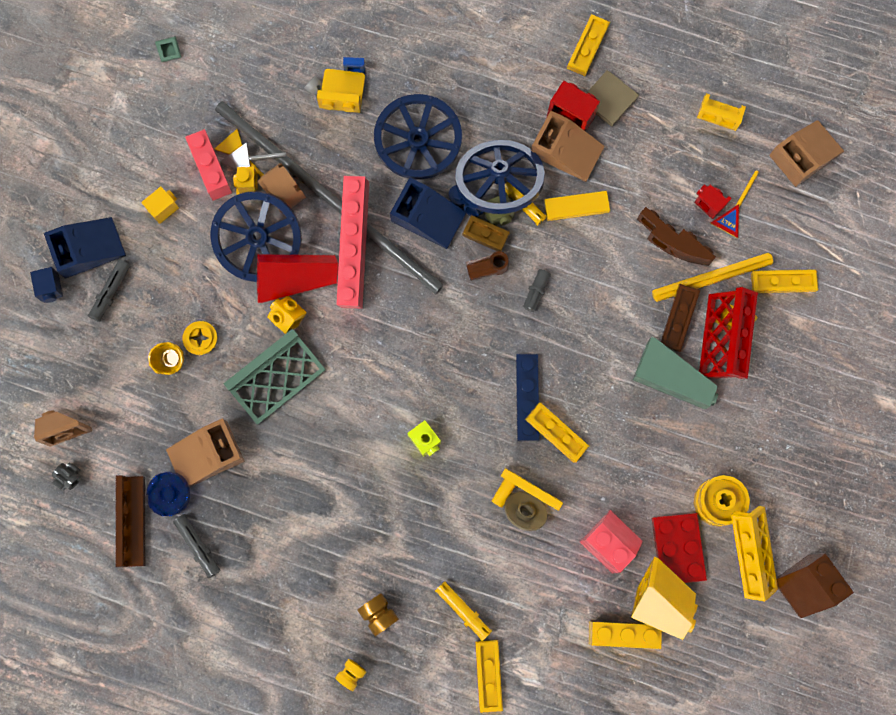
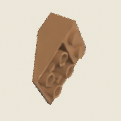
[531,111,605,182]
[769,120,844,187]
[166,418,245,489]

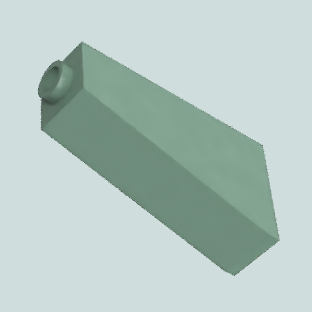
[633,337,718,410]

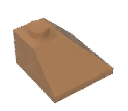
[34,410,92,447]

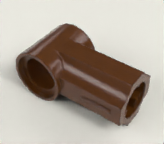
[466,251,509,281]

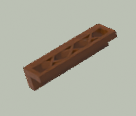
[116,475,145,568]

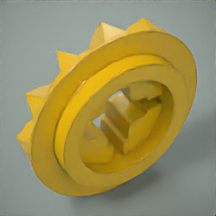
[182,321,218,356]

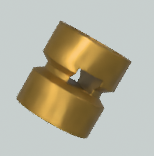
[357,593,399,637]

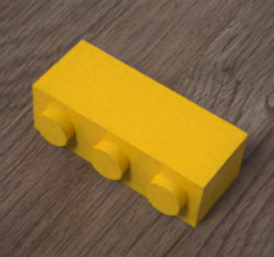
[589,621,662,649]

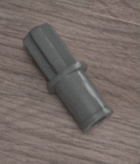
[523,269,551,312]

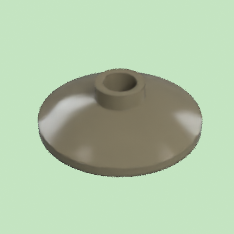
[504,492,547,531]

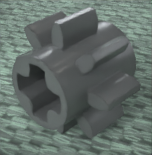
[52,462,81,491]

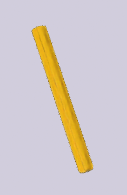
[652,253,773,302]

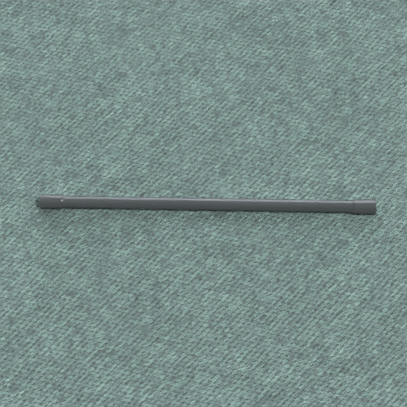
[215,101,443,295]

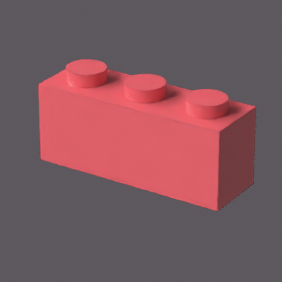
[185,129,232,201]

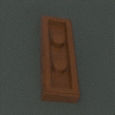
[660,284,700,352]

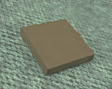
[587,70,639,127]

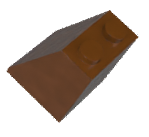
[776,553,854,618]

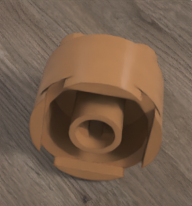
[258,163,306,213]

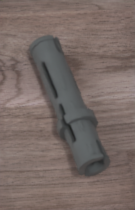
[87,259,131,322]
[173,514,220,578]

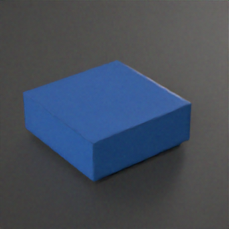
[343,57,365,74]

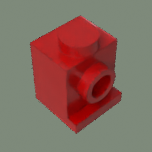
[694,184,732,219]

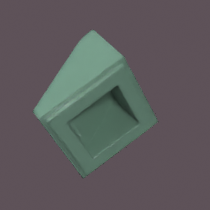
[155,36,182,62]

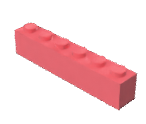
[337,176,369,309]

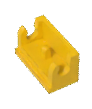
[697,93,746,131]

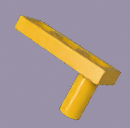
[491,468,563,511]

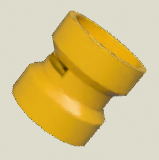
[335,658,367,691]

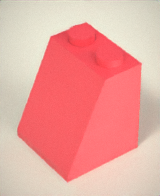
[580,510,643,574]

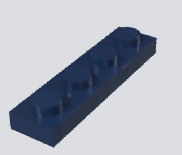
[516,354,539,441]

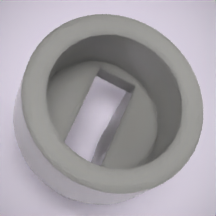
[304,76,322,94]

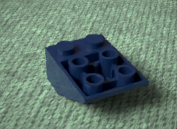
[390,177,466,249]
[44,217,126,279]

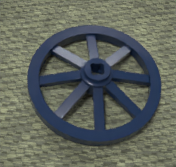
[374,94,462,180]
[455,140,545,214]
[210,191,302,282]

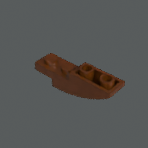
[637,207,716,266]

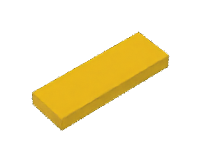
[567,14,610,76]
[544,191,610,221]
[751,270,818,293]
[525,402,589,463]
[475,640,503,713]

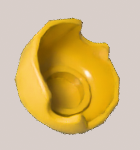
[148,342,185,375]

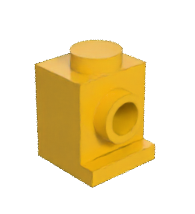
[233,167,258,195]

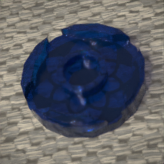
[146,472,190,516]

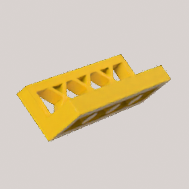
[731,506,778,602]

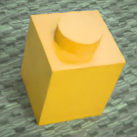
[141,186,179,224]

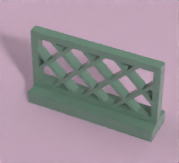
[223,329,326,425]

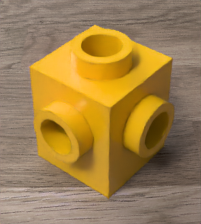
[267,296,307,334]

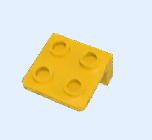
[317,69,365,113]

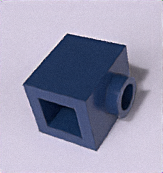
[30,267,63,303]

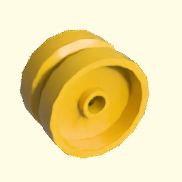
[693,475,750,527]

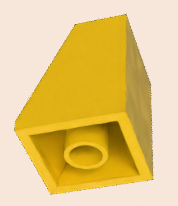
[631,557,698,640]

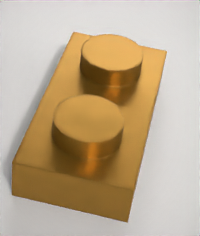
[462,215,510,251]

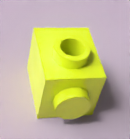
[407,420,441,457]

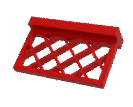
[699,287,758,379]

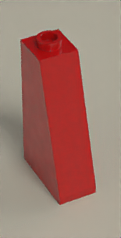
[257,254,339,303]

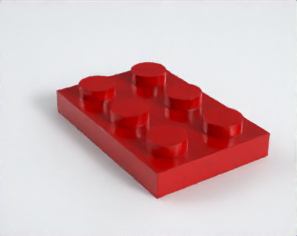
[651,513,707,583]

